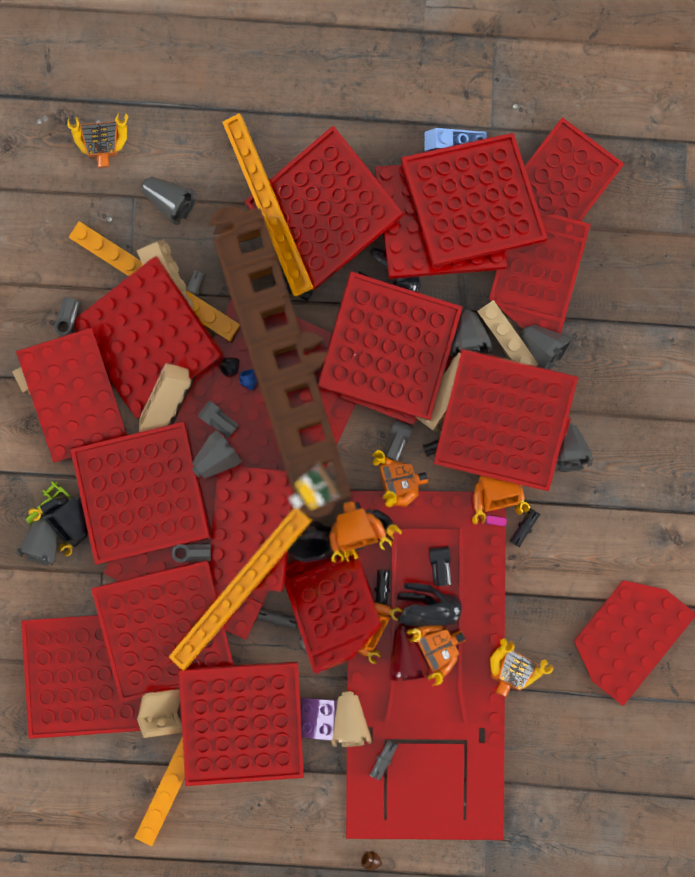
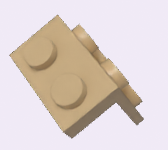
[137,690,182,738]

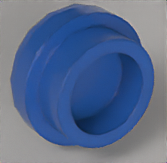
[239,369,258,391]

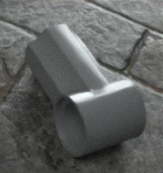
[54,297,81,336]
[198,400,239,438]
[383,419,414,461]
[172,544,211,562]

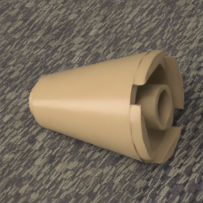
[332,692,371,747]

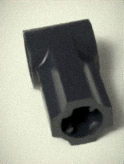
[429,546,451,586]

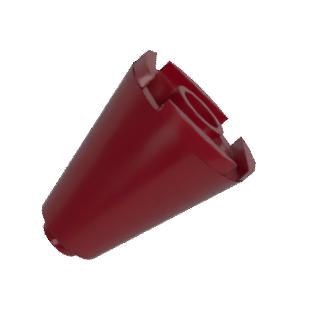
[390,626,429,681]

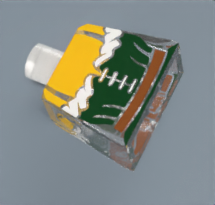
[289,463,341,509]

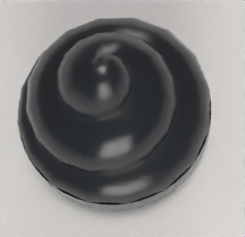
[219,357,239,377]

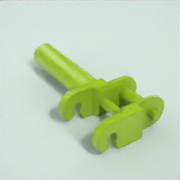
[25,481,72,525]

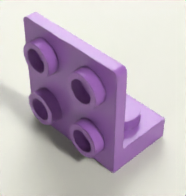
[301,698,338,740]

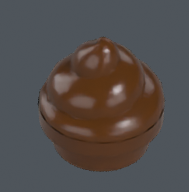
[361,851,382,871]

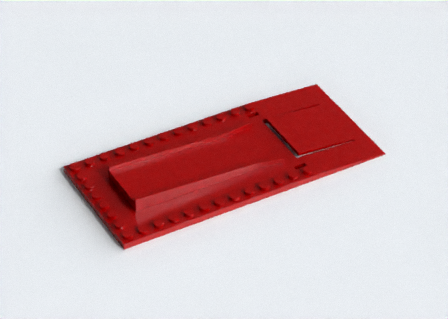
[346,491,506,840]

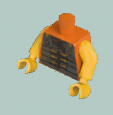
[67,113,128,168]
[490,639,553,697]

